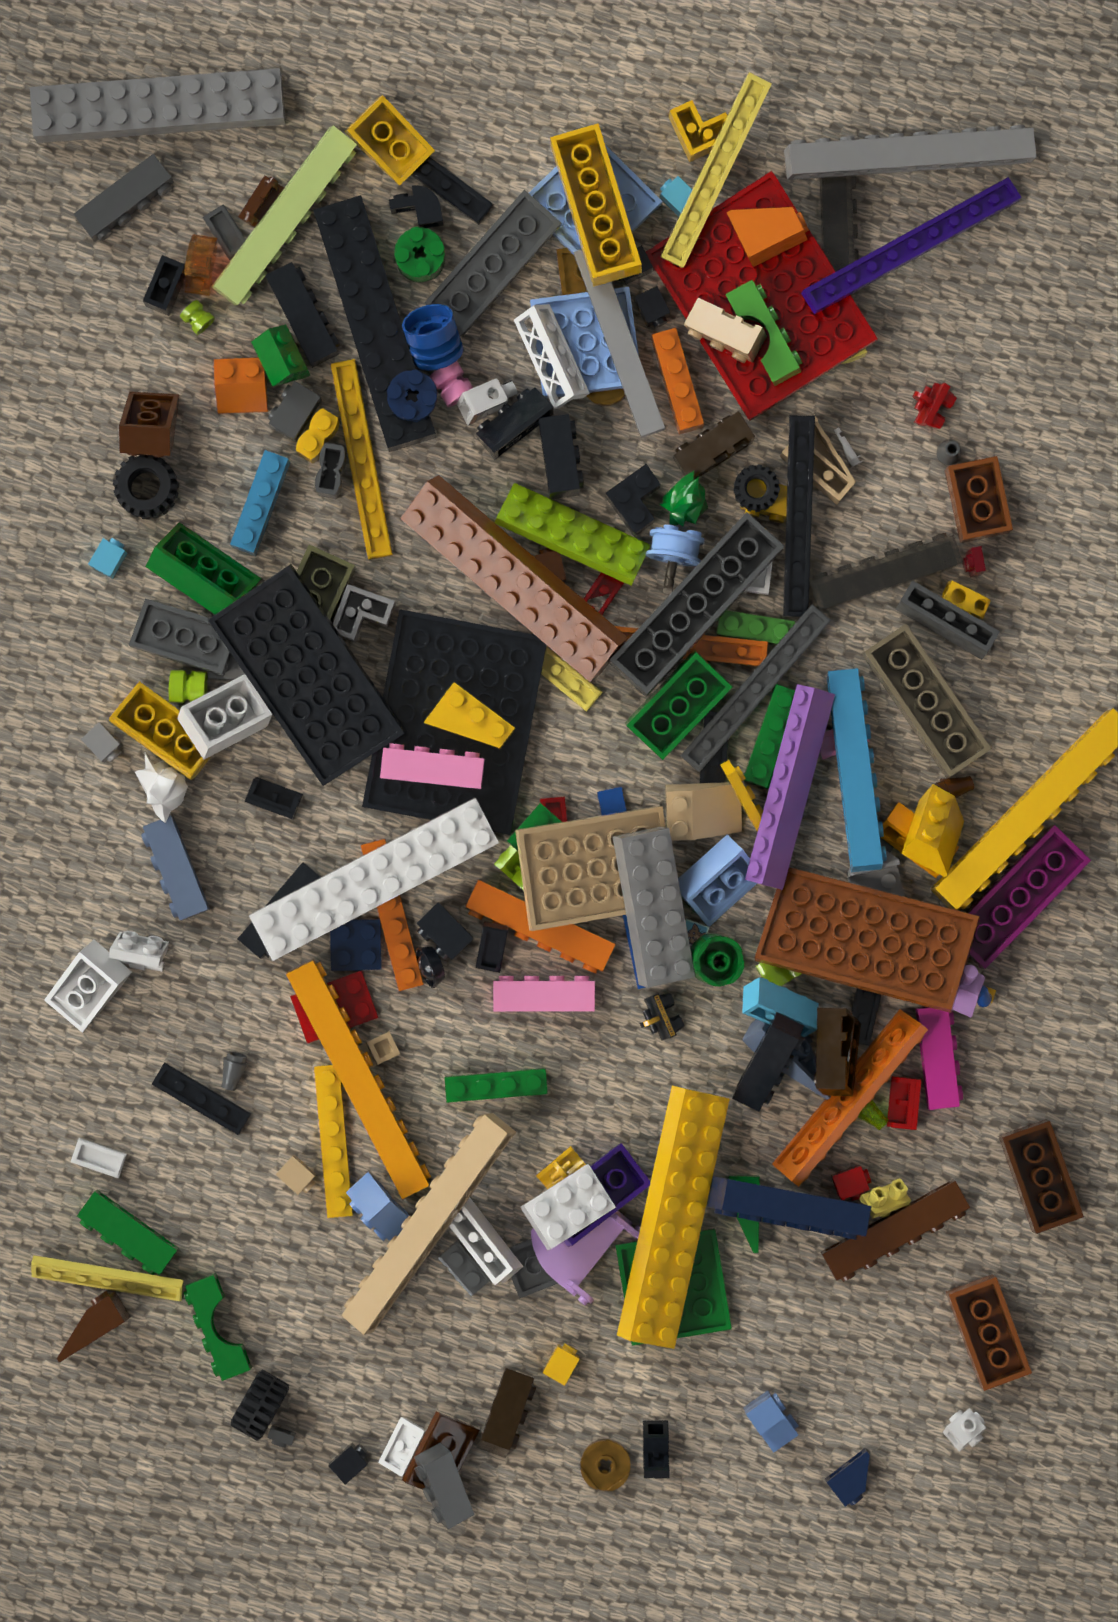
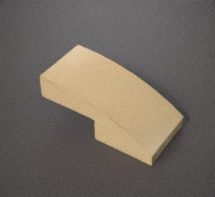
[359,1032,400,1068]

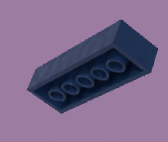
[707,1176,871,1240]

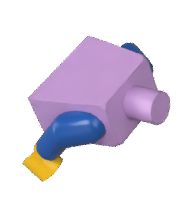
[953,965,996,1018]

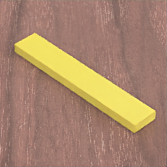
[31,1255,183,1301]

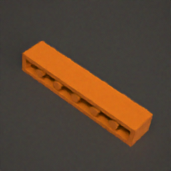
[466,880,615,974]

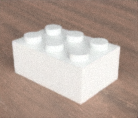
[177,674,272,759]
[520,1164,616,1250]

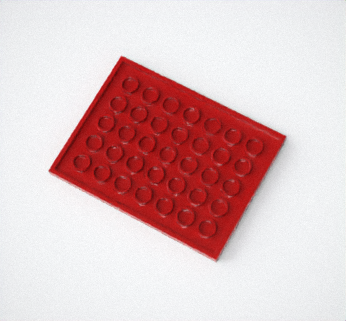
[646,171,878,421]

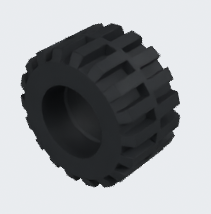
[113,454,179,520]
[231,1369,289,1441]

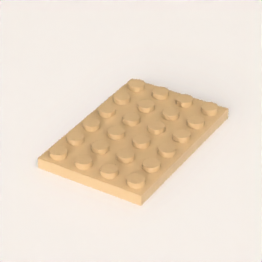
[515,806,665,931]

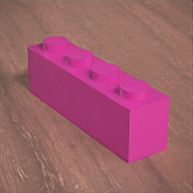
[915,1007,963,1110]

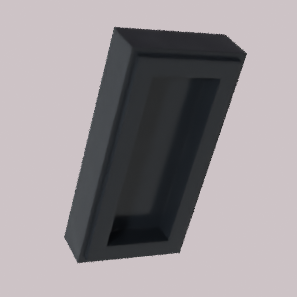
[475,921,509,973]

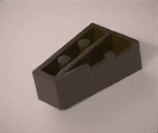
[477,1368,536,1458]

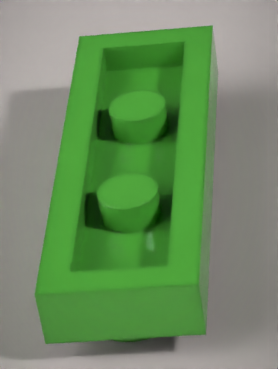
[717,611,795,645]

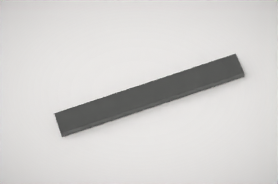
[680,604,831,772]

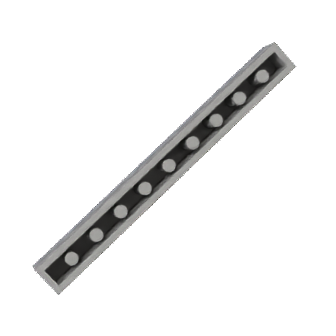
[784,125,1037,180]

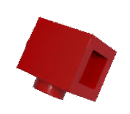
[831,1165,872,1201]

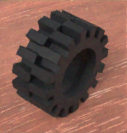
[733,464,780,512]

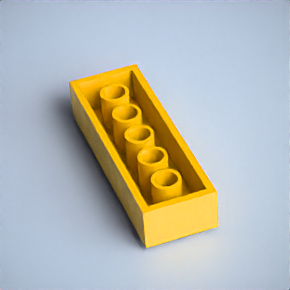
[550,123,642,287]

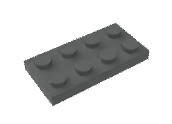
[129,598,231,676]

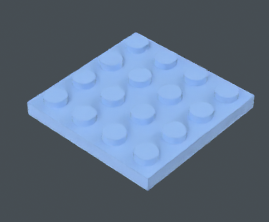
[529,145,662,255]
[530,287,639,399]

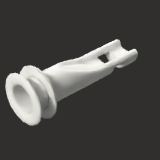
[834,428,863,469]

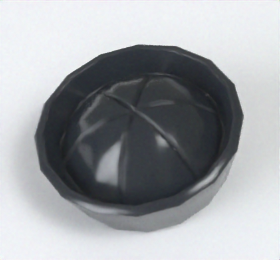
[416,947,445,988]

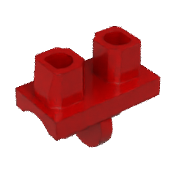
[912,383,957,429]

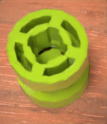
[180,300,215,335]

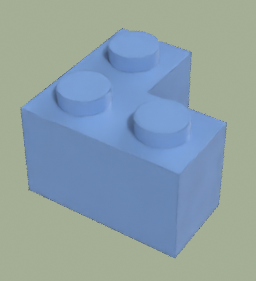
[346,1172,410,1241]
[743,1390,799,1453]

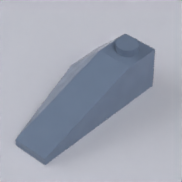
[742,1019,831,1100]

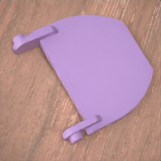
[531,1211,640,1306]

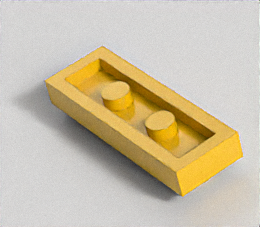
[720,760,763,832]

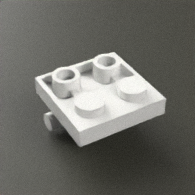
[108,931,169,972]

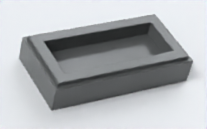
[202,204,246,260]

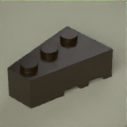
[673,411,755,480]
[814,1007,861,1096]

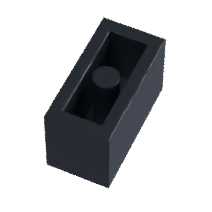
[143,255,188,316]

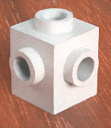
[943,1408,986,1452]

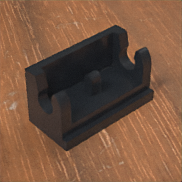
[245,777,303,820]

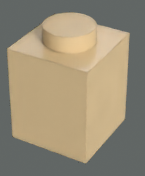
[276,1155,316,1195]

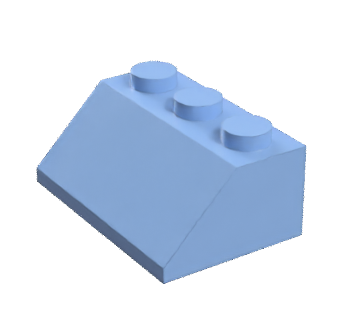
[678,834,757,927]

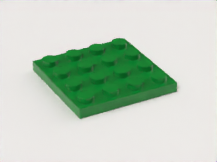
[615,1228,732,1346]

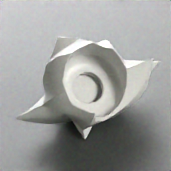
[135,753,188,823]

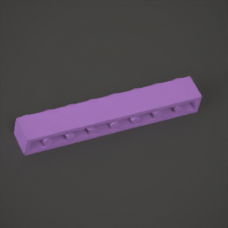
[745,684,835,890]

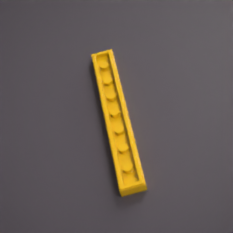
[331,359,393,560]

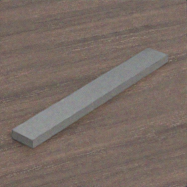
[574,249,665,438]

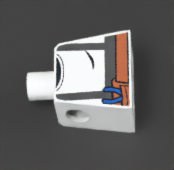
[457,379,517,426]

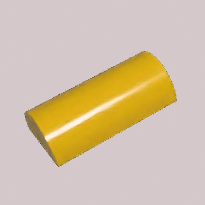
[109,681,211,780]

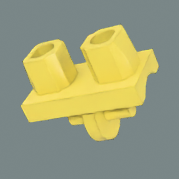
[859,1178,911,1218]

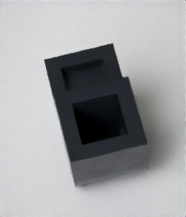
[389,185,444,228]
[643,1420,670,1479]

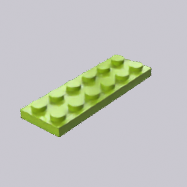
[494,483,651,586]

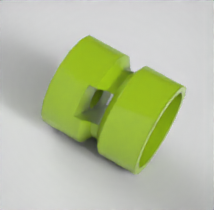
[169,670,208,703]

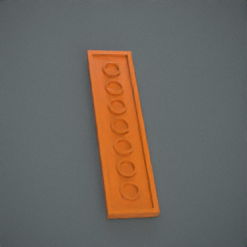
[772,1009,928,1187]

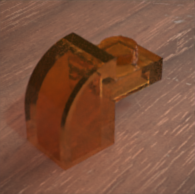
[184,234,217,296]

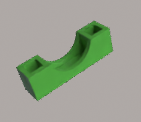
[726,280,803,386]

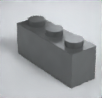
[414,1443,474,1529]

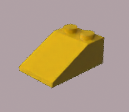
[344,95,435,186]

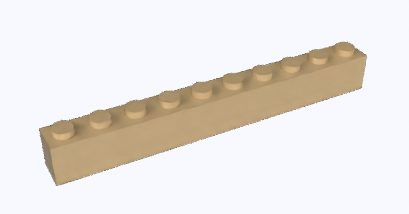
[341,1113,516,1335]

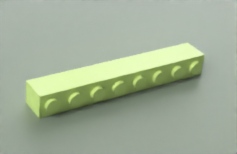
[211,125,357,305]

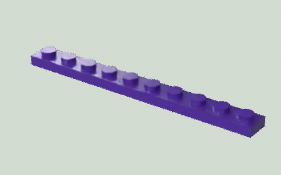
[801,177,1022,315]

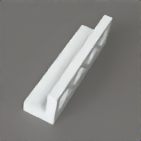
[514,304,590,409]

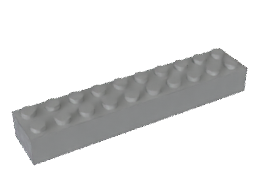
[30,68,286,143]

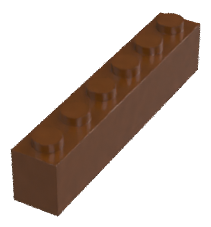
[820,1179,970,1282]

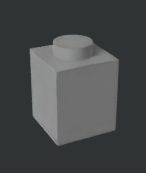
[81,722,123,763]

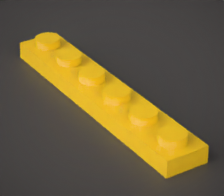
[314,1065,353,1218]

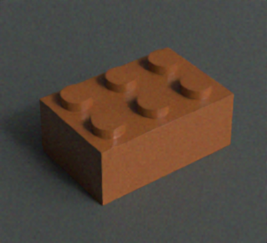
[944,456,1013,543]

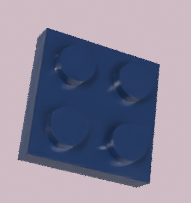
[330,919,382,971]

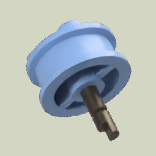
[646,525,705,595]

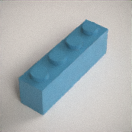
[230,450,291,556]

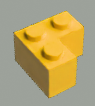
[669,100,727,162]

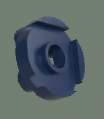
[387,370,437,422]

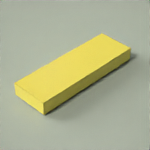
[541,646,603,712]

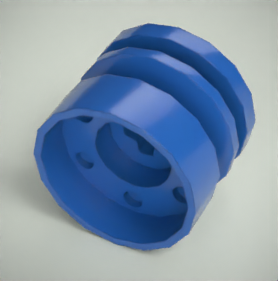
[402,304,464,370]

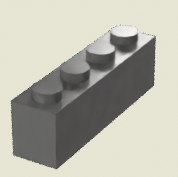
[74,154,174,242]
[895,581,1000,660]

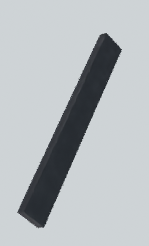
[783,415,815,617]

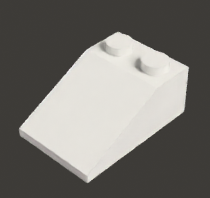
[44,940,132,1033]

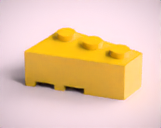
[424,682,515,749]

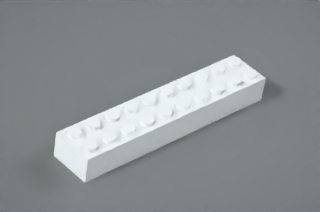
[249,798,499,961]

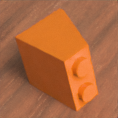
[727,207,809,267]

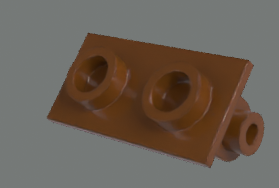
[238,175,284,228]

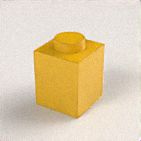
[543,1343,580,1386]

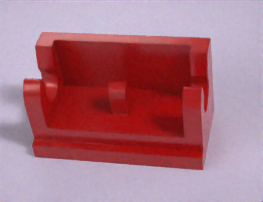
[887,1076,921,1130]

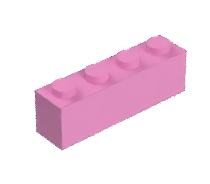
[380,743,485,789]
[493,976,595,1012]

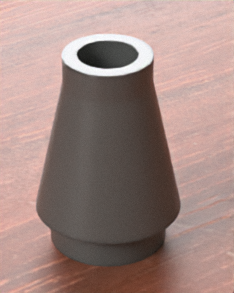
[936,440,961,465]
[221,1051,248,1091]

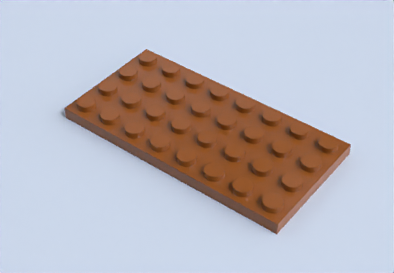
[755,867,980,1013]

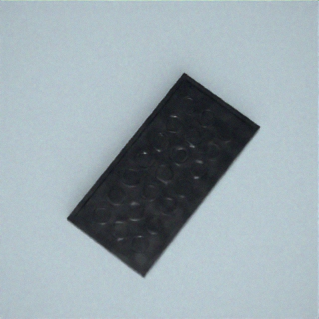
[208,564,406,786]

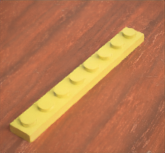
[660,72,772,268]

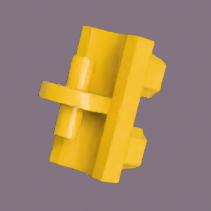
[536,1146,586,1189]

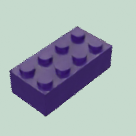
[564,1143,651,1247]

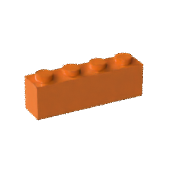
[651,328,704,435]

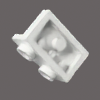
[378,1417,426,1477]

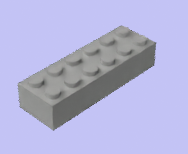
[613,827,695,988]

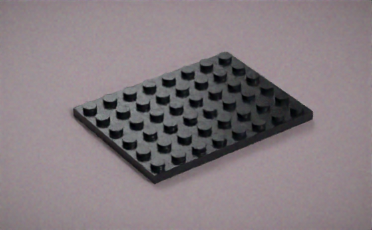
[362,609,547,835]

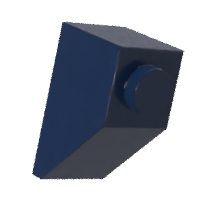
[825,1448,870,1507]

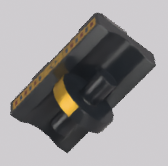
[639,993,685,1041]

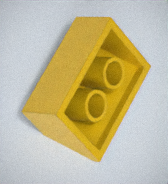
[901,784,964,877]

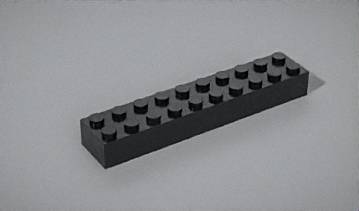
[313,195,437,452]

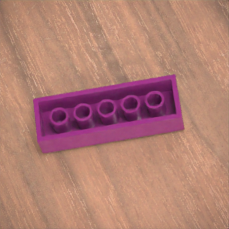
[966,825,1091,969]

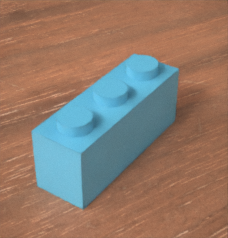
[742,977,819,1037]

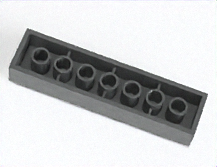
[609,512,784,697]

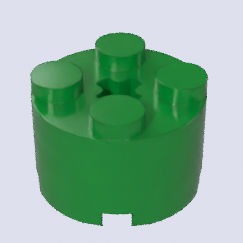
[394,227,445,282]
[690,934,744,987]

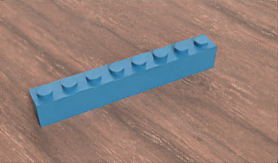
[827,668,887,872]

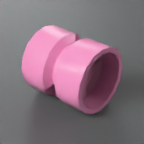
[429,361,473,407]

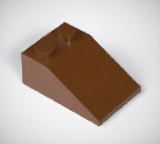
[119,391,179,457]
[56,1290,131,1363]

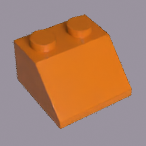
[214,358,268,414]

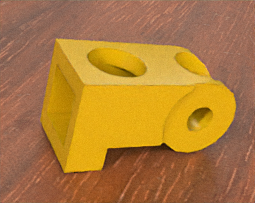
[941,580,991,620]

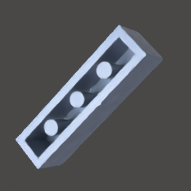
[141,815,210,921]

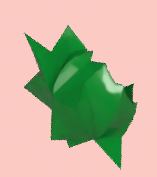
[659,471,708,526]

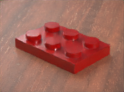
[290,970,379,1044]

